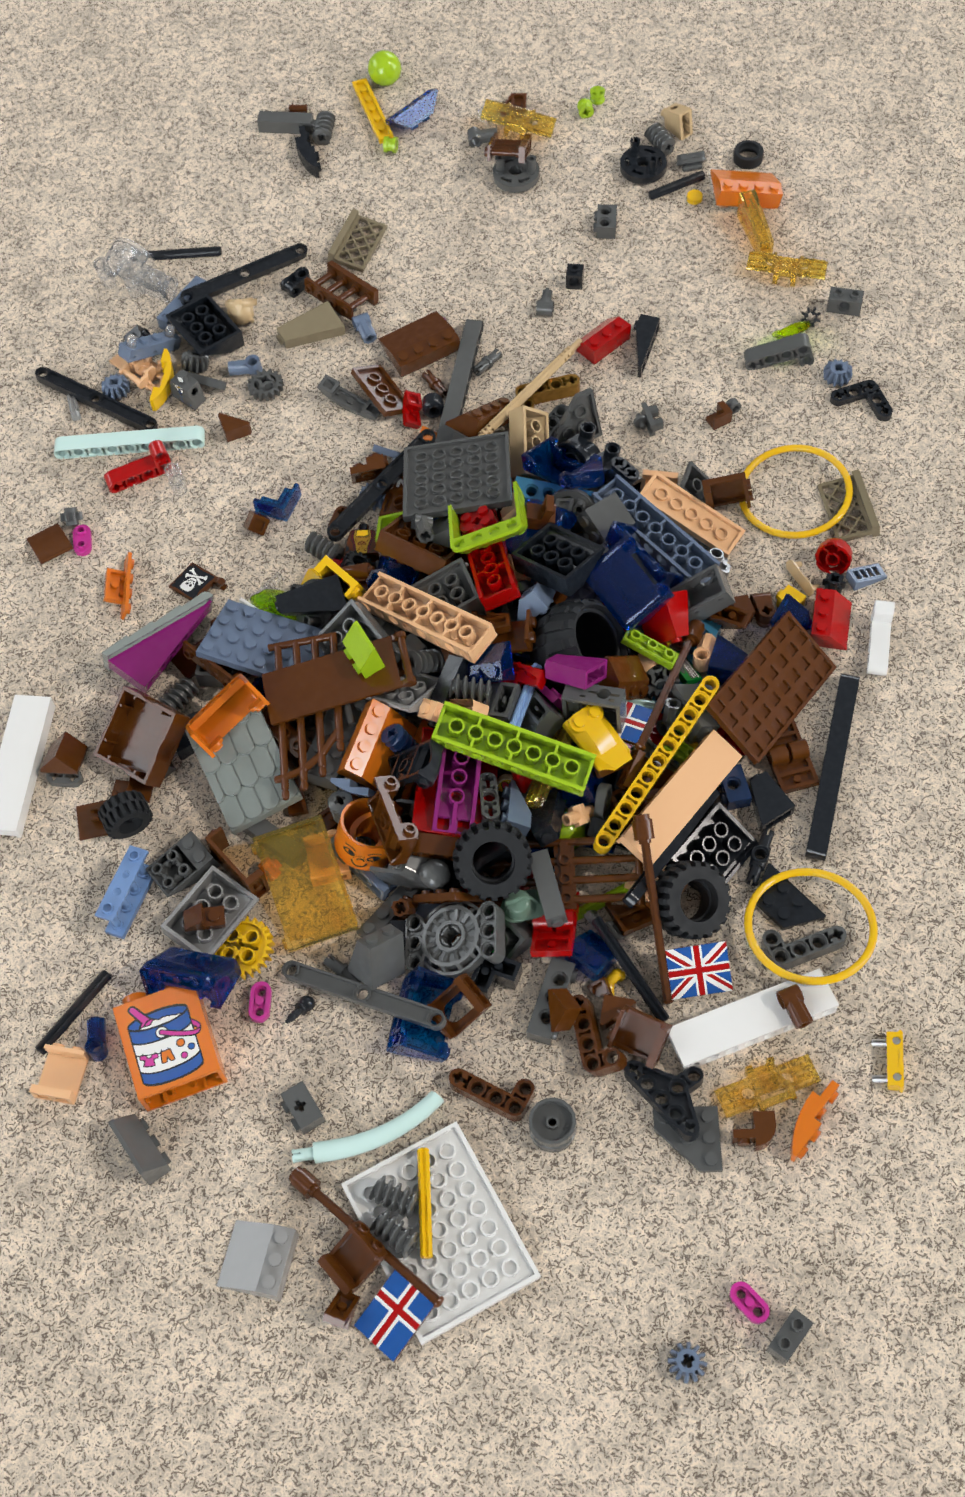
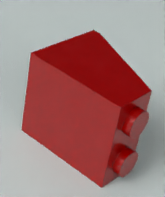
[636,590,689,647]

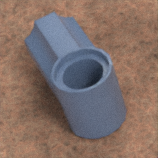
[351,312,377,344]
[228,354,263,376]

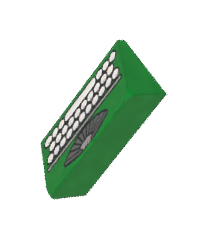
[676,651,702,684]

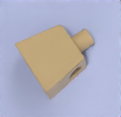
[661,103,693,141]

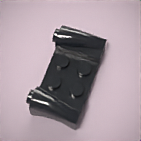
[376,739,444,801]

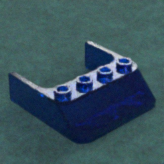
[605,521,685,592]

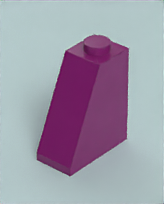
[544,654,607,690]

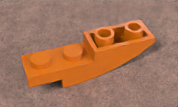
[790,1080,840,1162]

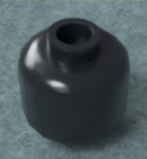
[422,393,444,418]

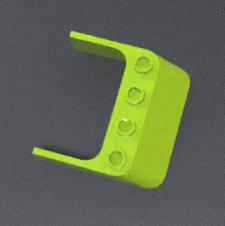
[448,481,528,554]

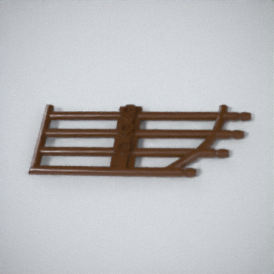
[268,632,344,800]
[467,836,646,910]

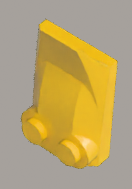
[562,705,632,772]

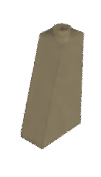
[276,301,346,349]

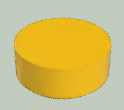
[687,189,703,205]

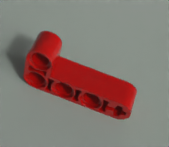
[104,440,172,493]

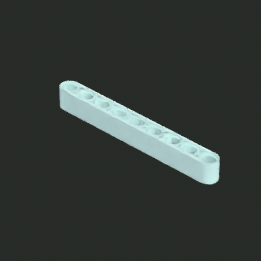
[54,426,205,459]

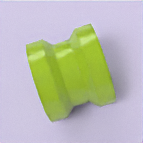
[590,86,605,105]
[577,98,594,118]
[383,136,398,153]

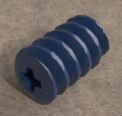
[381,724,419,754]

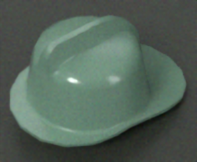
[500,889,544,923]

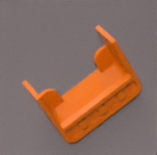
[185,673,270,758]

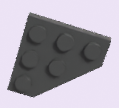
[551,388,603,451]
[653,1106,723,1173]

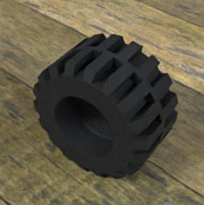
[98,790,153,839]

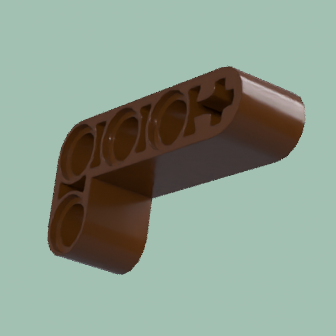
[573,994,627,1077]
[449,1068,535,1122]

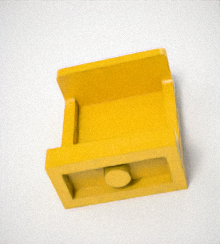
[314,555,366,601]

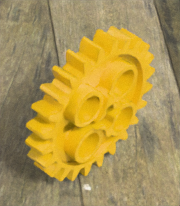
[210,916,275,981]

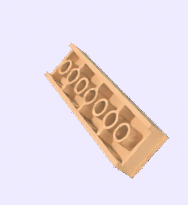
[357,571,497,664]
[616,730,743,867]

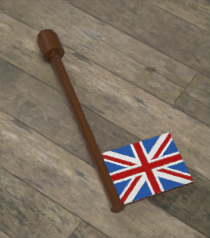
[631,813,733,1005]

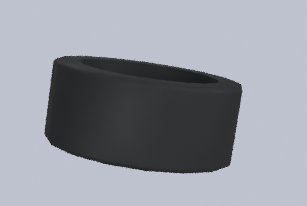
[733,140,764,169]

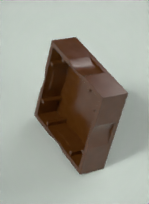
[93,685,190,788]

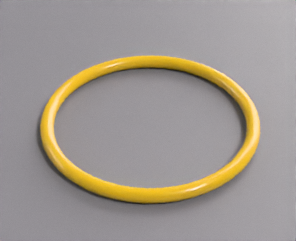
[739,444,853,539]
[744,868,878,985]

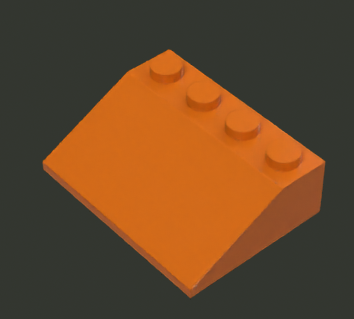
[710,169,783,209]
[337,699,417,792]

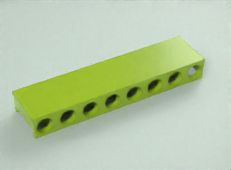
[431,701,596,797]

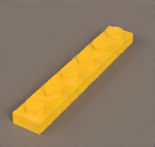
[352,78,394,144]

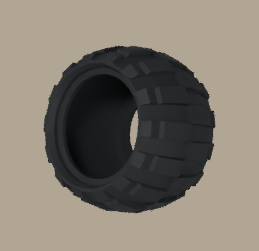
[529,598,628,695]

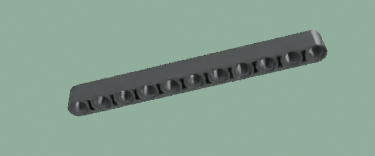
[435,319,484,442]

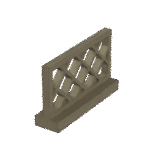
[328,209,388,272]
[817,469,880,541]

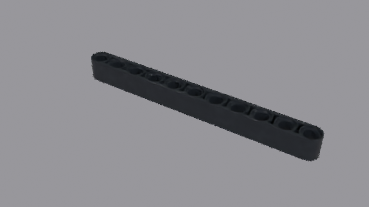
[805,673,860,861]

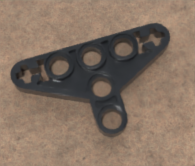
[624,1060,704,1142]

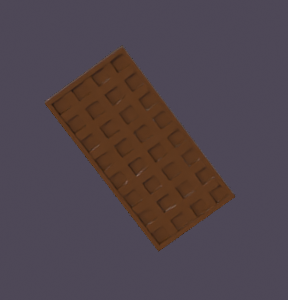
[705,611,837,765]

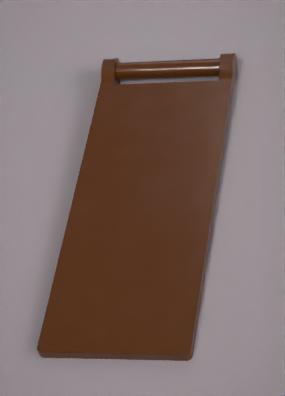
[262,631,417,726]

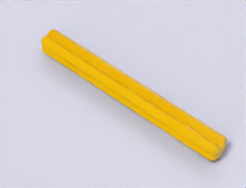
[417,1147,433,1259]

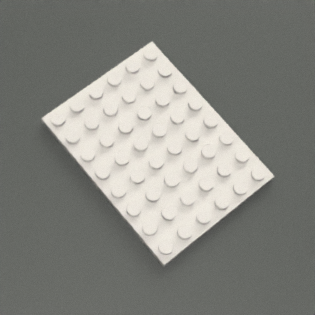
[341,1121,541,1345]

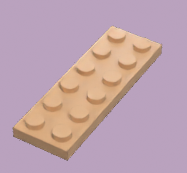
[640,471,746,558]

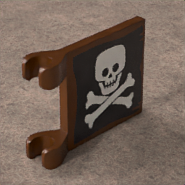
[169,562,228,600]

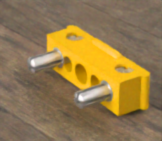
[871,1030,904,1093]

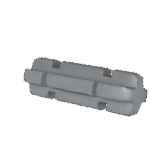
[67,394,81,421]

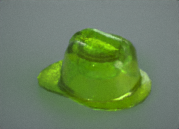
[772,321,811,340]

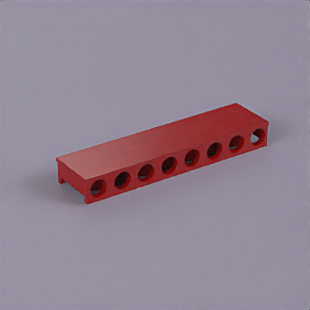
[457,509,522,612]

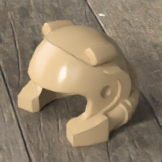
[225,297,257,325]

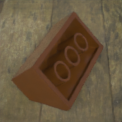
[445,397,510,437]

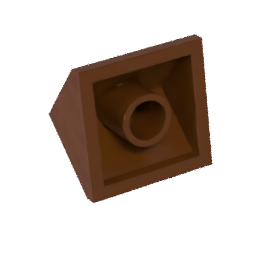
[40,731,88,775]

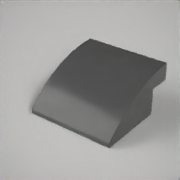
[411,557,491,661]

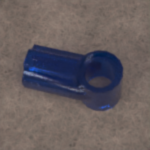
[85,1016,108,1062]

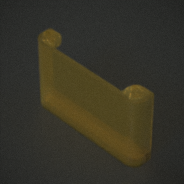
[251,814,360,953]

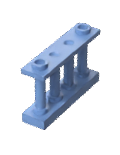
[95,845,153,939]

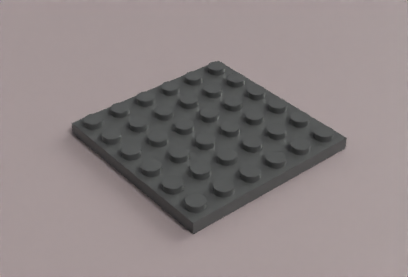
[403,431,513,522]

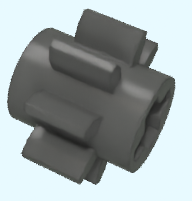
[60,507,83,526]

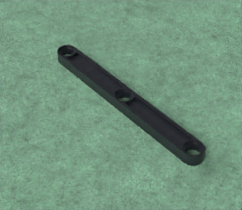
[181,243,308,305]
[35,367,158,430]
[327,429,436,542]
[622,789,720,908]

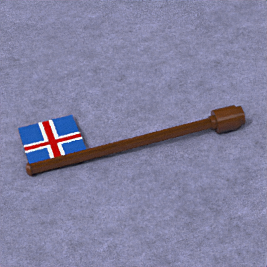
[618,619,705,751]
[289,1166,444,1362]

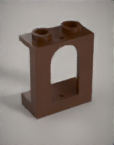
[427,973,492,1040]

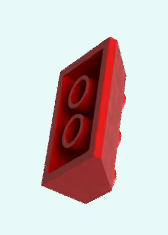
[576,316,631,365]
[810,588,852,650]

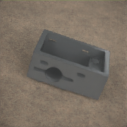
[667,564,736,622]
[561,685,627,733]

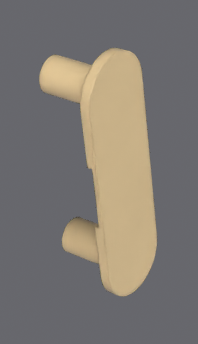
[786,560,820,596]

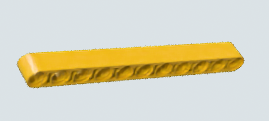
[593,676,719,854]

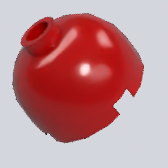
[815,538,853,574]

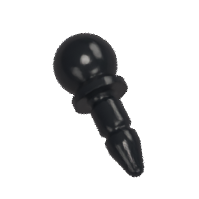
[285,995,315,1024]

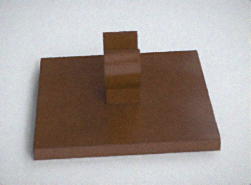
[76,800,108,841]

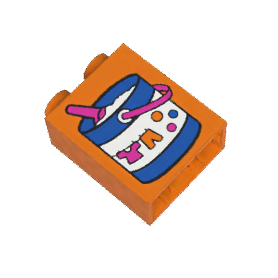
[112,977,228,1112]

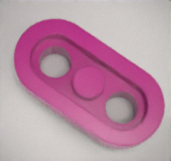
[73,524,92,556]
[248,981,272,1023]
[729,1281,770,1324]

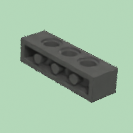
[526,957,578,1046]

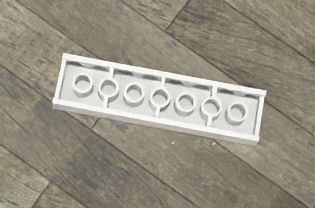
[0,695,55,838]
[668,968,839,1071]

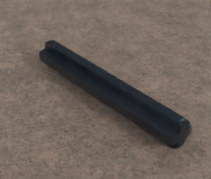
[648,170,705,200]

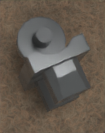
[633,402,664,437]

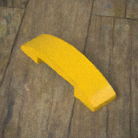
[150,349,174,411]

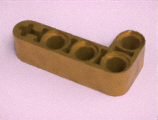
[515,374,580,409]

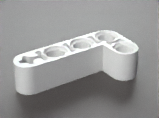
[866,600,895,676]

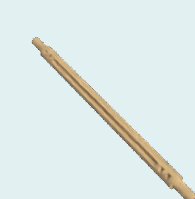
[478,338,582,436]

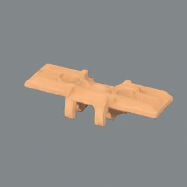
[109,354,172,396]

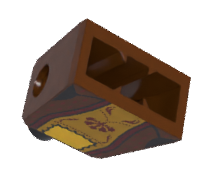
[344,523,380,562]

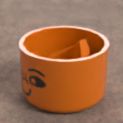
[334,798,402,871]

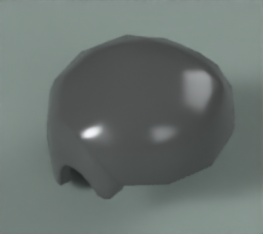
[419,858,452,891]

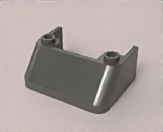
[369,798,445,890]

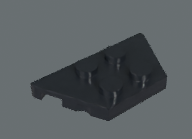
[756,863,826,930]

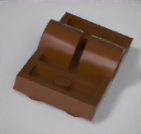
[766,720,820,794]

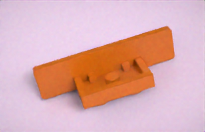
[103,552,134,620]

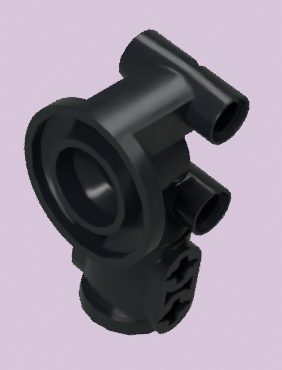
[556,421,645,493]

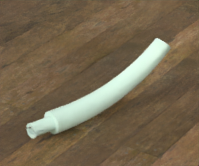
[292,1091,444,1164]

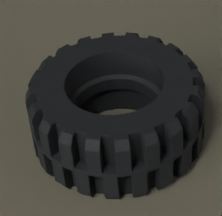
[453,818,533,901]
[655,861,731,940]

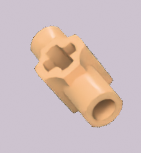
[561,803,594,828]

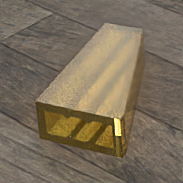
[737,189,774,256]

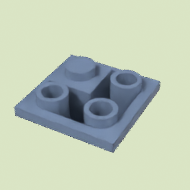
[517,583,556,621]

